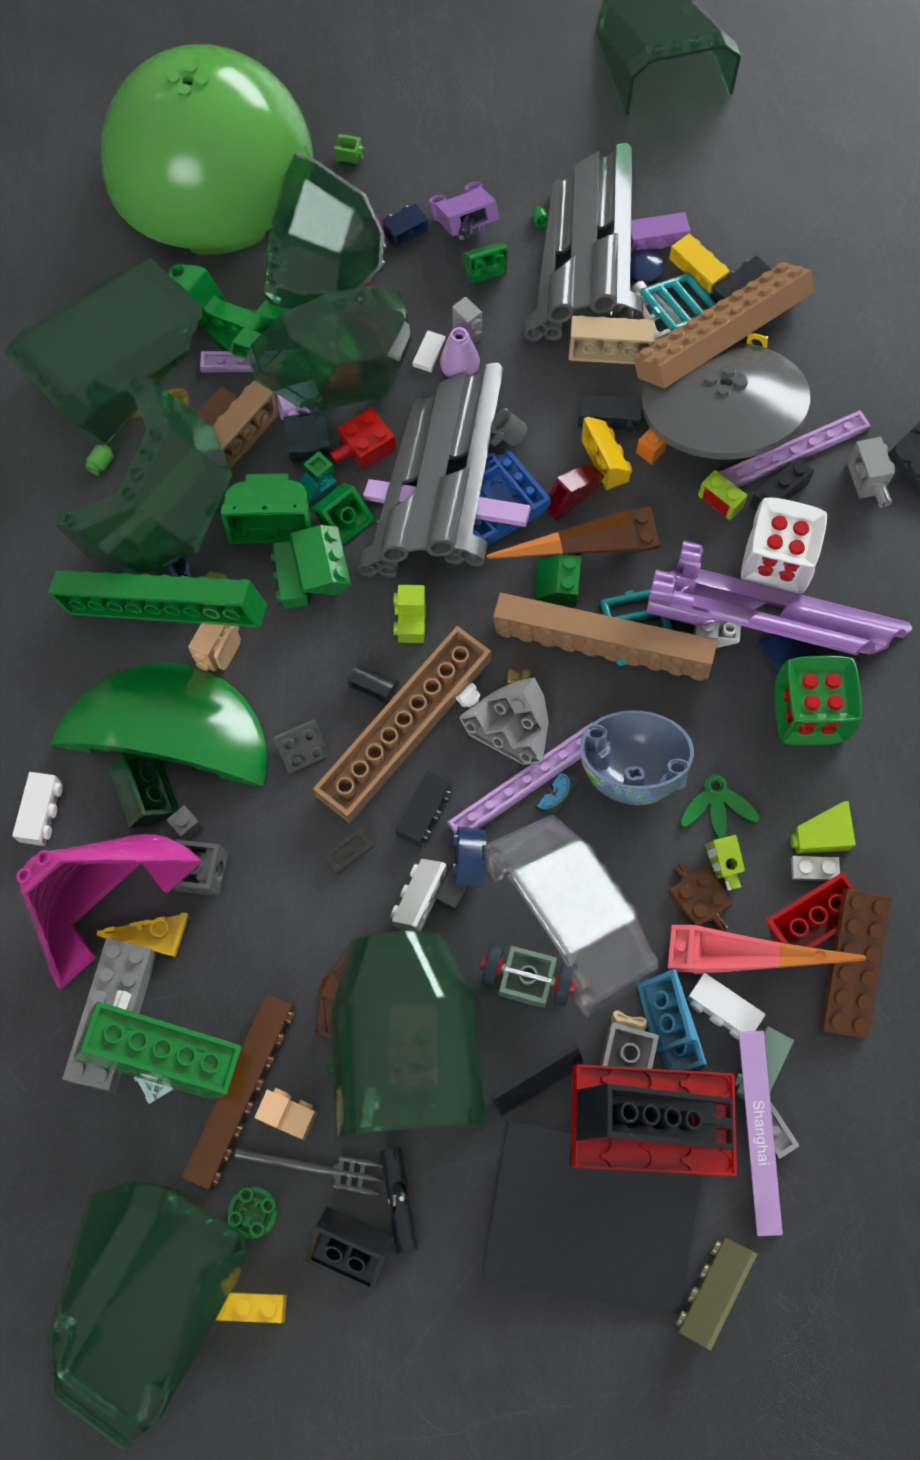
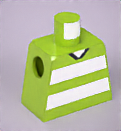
[705,835,745,891]

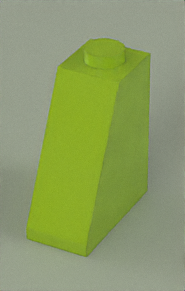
[790,801,856,855]

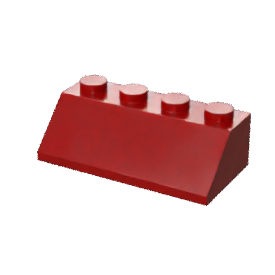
[765,872,857,948]

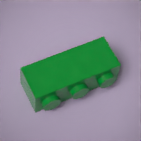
[270,540,309,609]

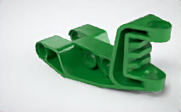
[168,264,294,361]

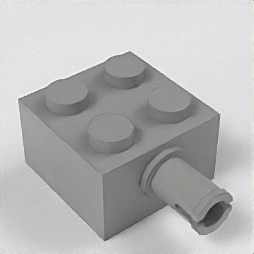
[847,437,895,507]

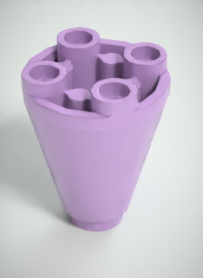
[440,327,480,378]

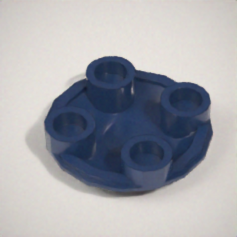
[630,249,664,284]

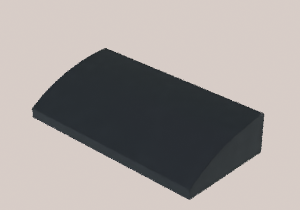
[491,1043,583,1117]

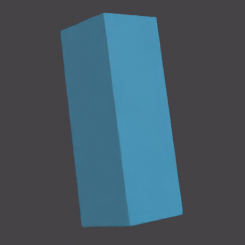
[637,969,707,1071]

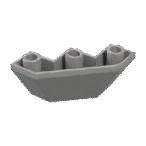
[459,678,549,765]

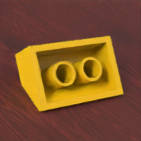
[581,417,632,490]

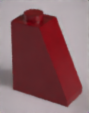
[546,462,604,520]

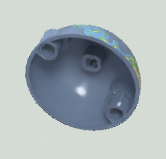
[580,710,694,805]

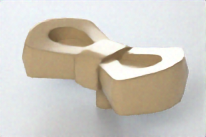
[611,1011,647,1031]

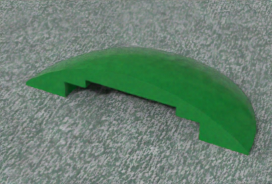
[50,663,267,788]

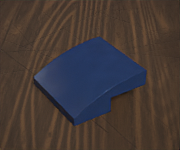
[758,634,818,674]

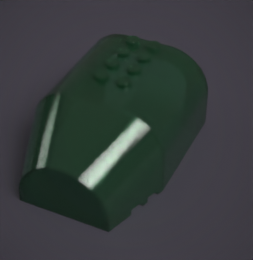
[329,931,486,1141]

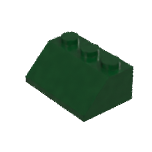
[108,755,179,828]

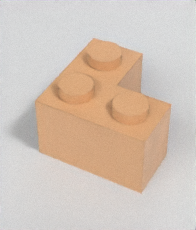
[254,1088,317,1141]

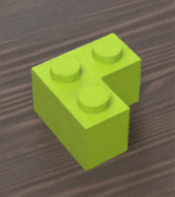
[393,585,426,643]

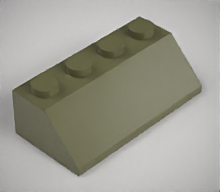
[675,1238,757,1351]

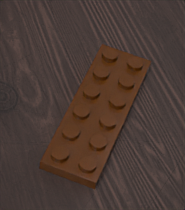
[820,888,891,1039]

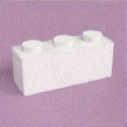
[12,772,63,846]
[686,973,766,1040]

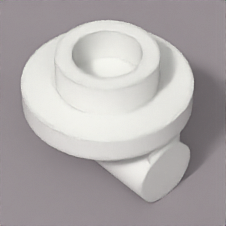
[456,683,480,708]

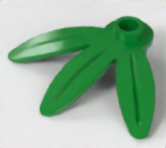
[680,774,760,839]

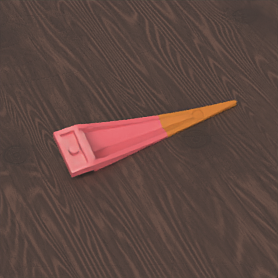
[668,925,867,974]

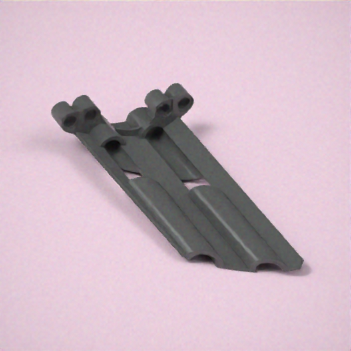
[524,143,643,341]
[357,362,503,578]

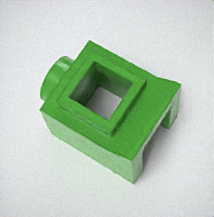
[334,134,364,164]

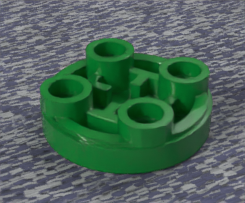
[228,1187,278,1239]

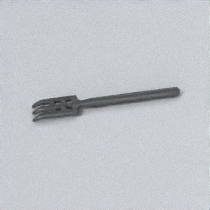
[234,1149,383,1196]

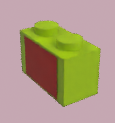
[698,470,748,521]

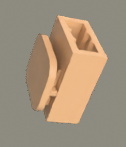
[188,624,241,672]

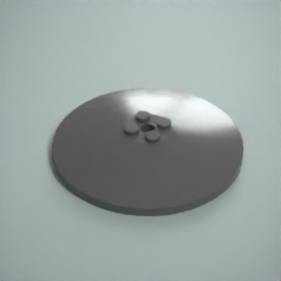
[642,342,810,459]

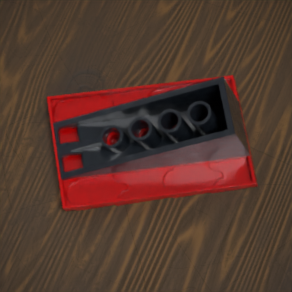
[571,1065,737,1176]

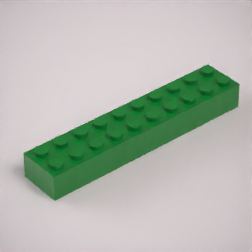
[48,570,267,627]

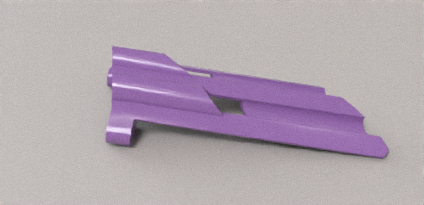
[647,540,912,655]

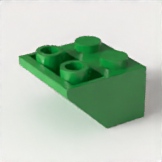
[462,242,508,284]

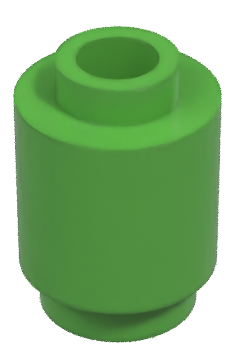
[85,444,114,476]

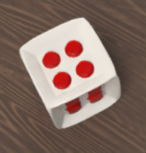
[741,498,827,594]

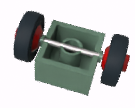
[480,944,576,1009]

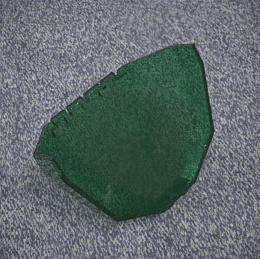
[263,152,386,310]
[247,286,412,412]

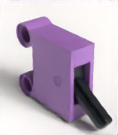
[429,182,499,240]

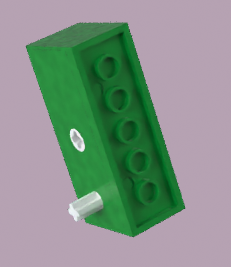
[73,990,241,1100]

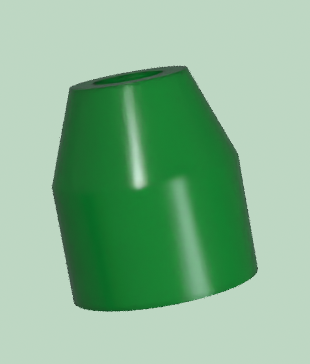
[532,206,548,228]

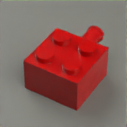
[329,407,396,470]

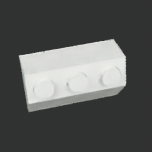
[390,859,447,937]

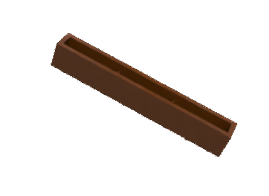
[181,994,296,1190]

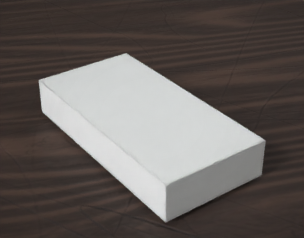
[413,330,446,372]

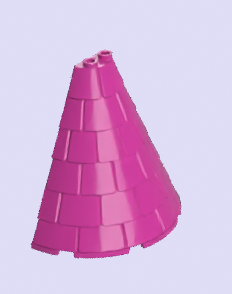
[16,834,202,989]

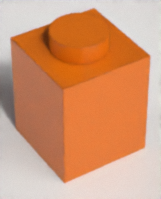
[636,428,667,465]

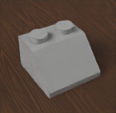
[599,1022,659,1069]

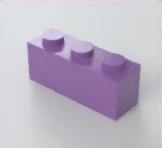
[631,212,690,252]

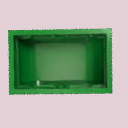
[221,473,312,545]

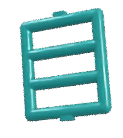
[640,273,716,332]
[599,589,673,666]

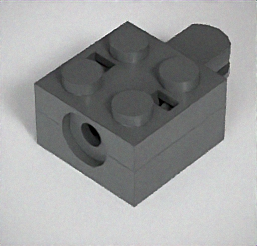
[173,840,229,896]

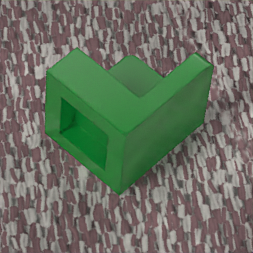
[303,451,335,481]

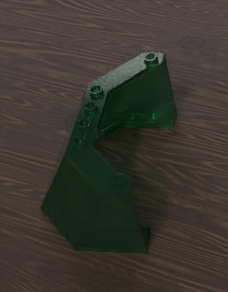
[56,372,233,575]

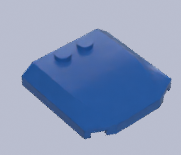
[459,450,551,545]

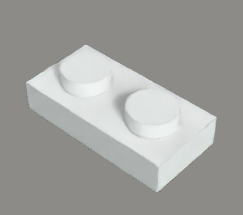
[791,856,840,882]

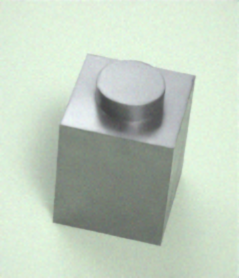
[167,805,203,841]

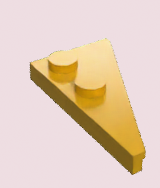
[96,912,190,958]

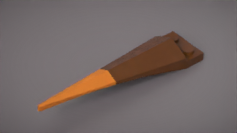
[486,506,660,559]

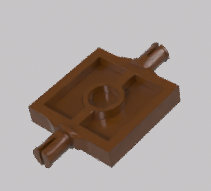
[668,863,734,931]

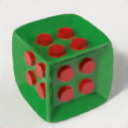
[775,656,862,745]

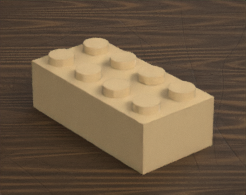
[569,315,654,364]

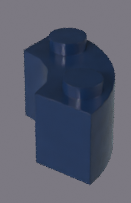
[450,826,487,888]

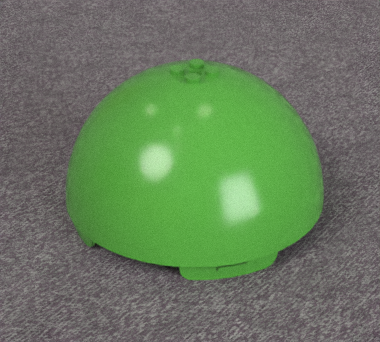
[100,44,313,255]

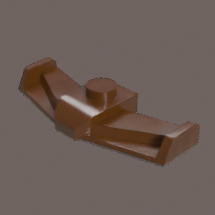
[315,945,371,1041]

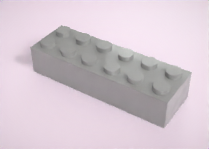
[62,938,157,1093]

